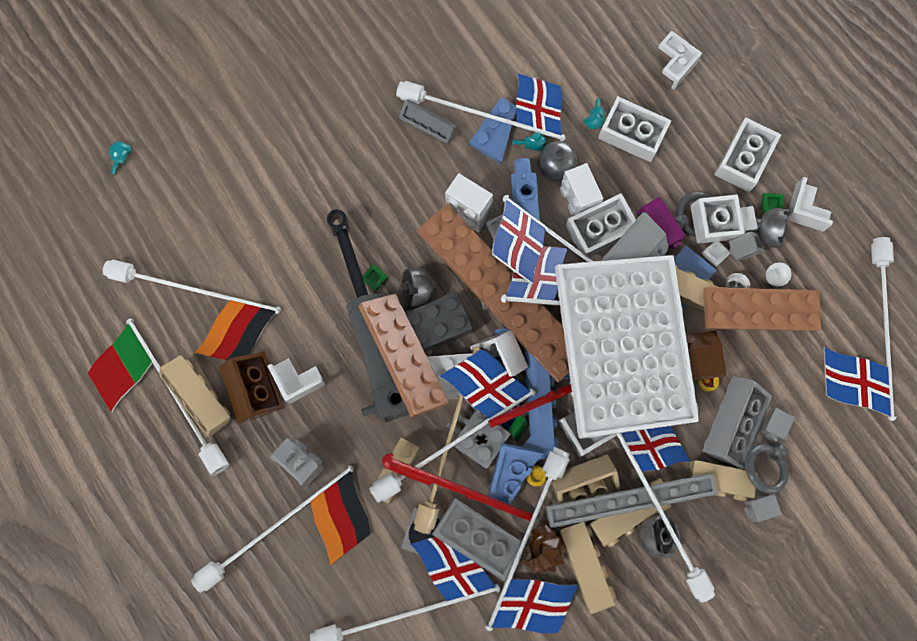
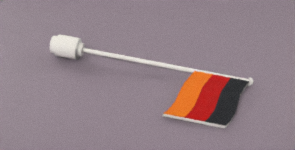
[103,260,281,361]
[191,465,371,593]

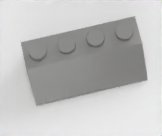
[601,212,668,261]
[703,376,773,470]

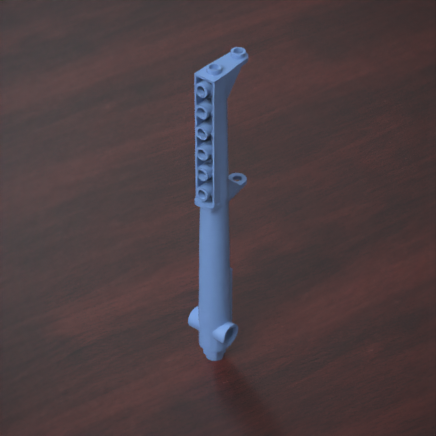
[495,158,559,459]

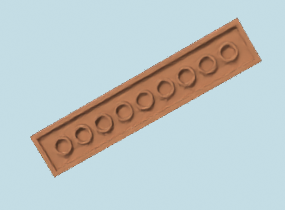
[417,203,569,382]

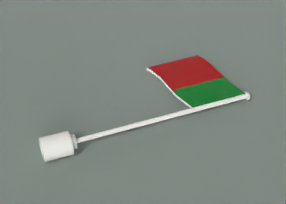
[88,318,230,476]

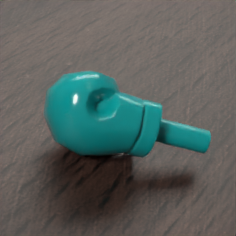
[583,99,605,130]
[512,132,546,151]
[109,141,131,175]

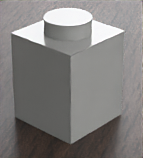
[729,232,765,260]
[759,408,795,442]
[744,494,782,522]

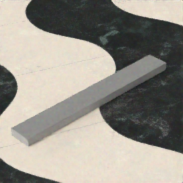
[546,473,718,528]

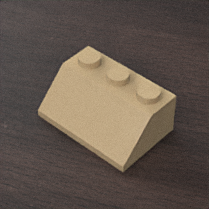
[551,454,621,504]

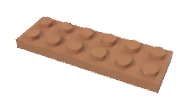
[704,287,821,331]
[358,294,449,418]

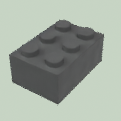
[405,292,472,353]

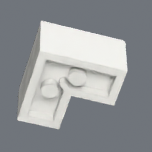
[658,31,702,90]
[787,177,833,232]
[470,330,528,377]
[268,358,326,404]
[558,412,617,457]

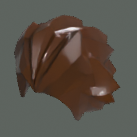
[521,522,567,573]

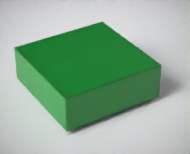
[761,193,783,214]
[363,264,388,293]
[508,416,529,441]

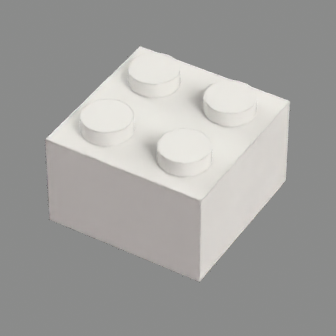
[560,163,603,216]
[691,195,745,244]

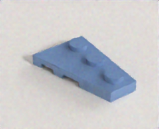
[469,97,516,164]
[488,443,543,504]

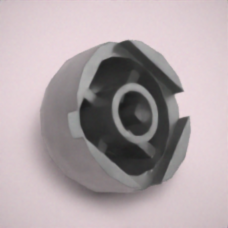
[538,141,577,182]
[756,208,790,249]
[402,268,436,308]
[638,514,680,558]

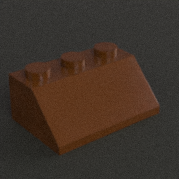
[686,330,726,381]
[219,351,284,424]

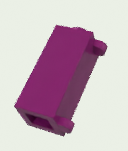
[636,197,685,250]

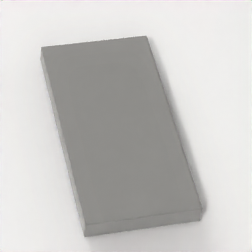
[432,498,522,581]

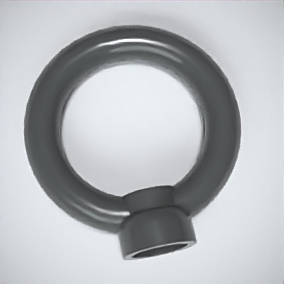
[674,192,712,237]
[745,442,789,494]

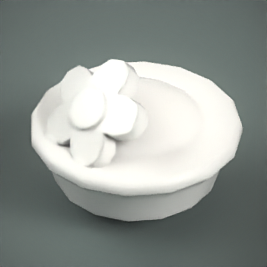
[766,262,792,287]
[725,273,750,289]

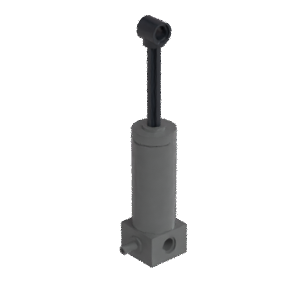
[327,209,410,423]

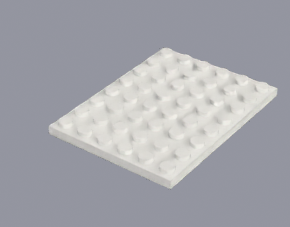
[555,255,699,438]

